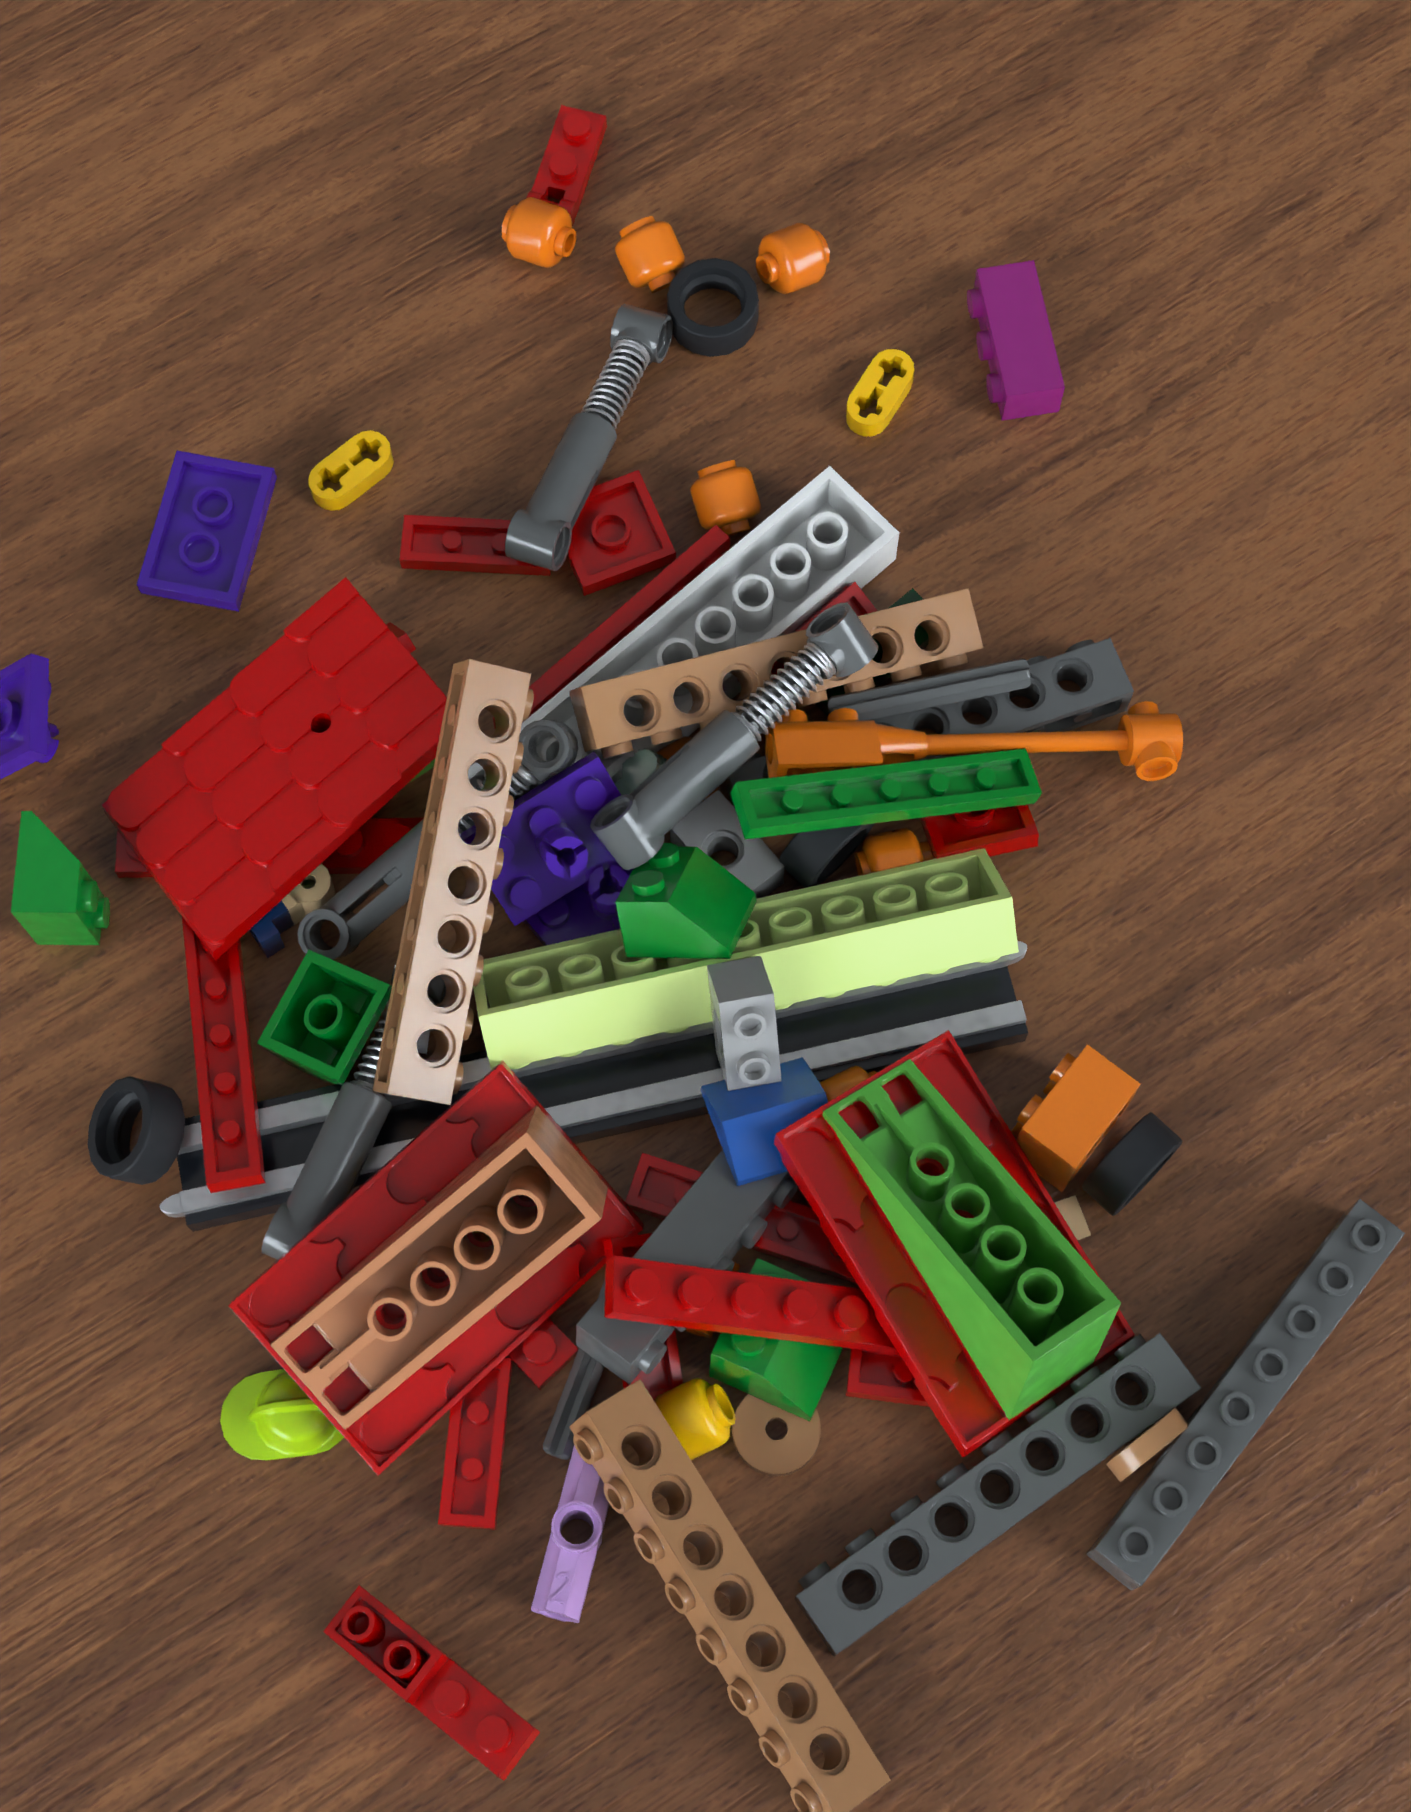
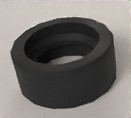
[667,258,759,357]
[779,824,874,888]
[87,1076,185,1185]
[1082,1112,1182,1216]

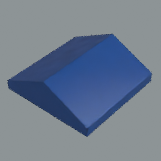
[700,1057,828,1186]

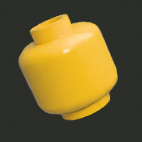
[654,1378,736,1460]

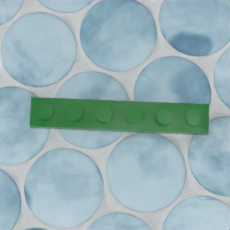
[730,748,1042,839]

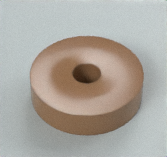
[732,1394,821,1476]
[1106,1407,1189,1482]

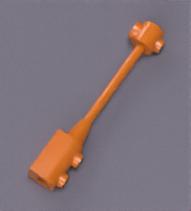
[765,701,1183,781]

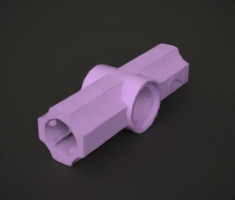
[531,1445,609,1623]

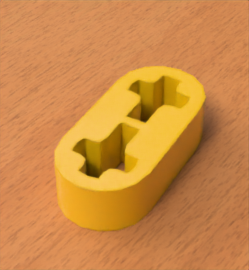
[846,349,914,437]
[308,430,394,511]

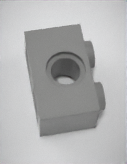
[670,790,785,899]
[707,956,782,1091]

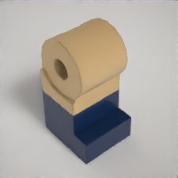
[249,863,336,958]

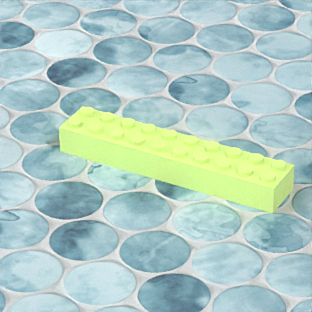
[473,848,1019,1070]

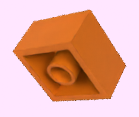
[1011,1044,1141,1192]

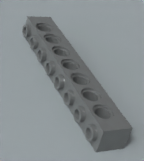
[726,638,1134,808]
[1086,1199,1405,1591]
[795,1333,1201,1657]

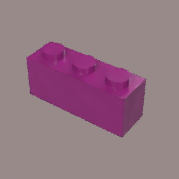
[967,260,1065,421]

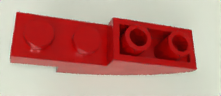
[323,1585,540,1780]

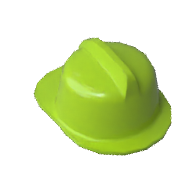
[220,1369,344,1461]

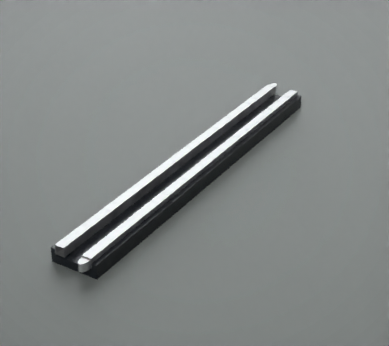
[160,941,1028,1232]

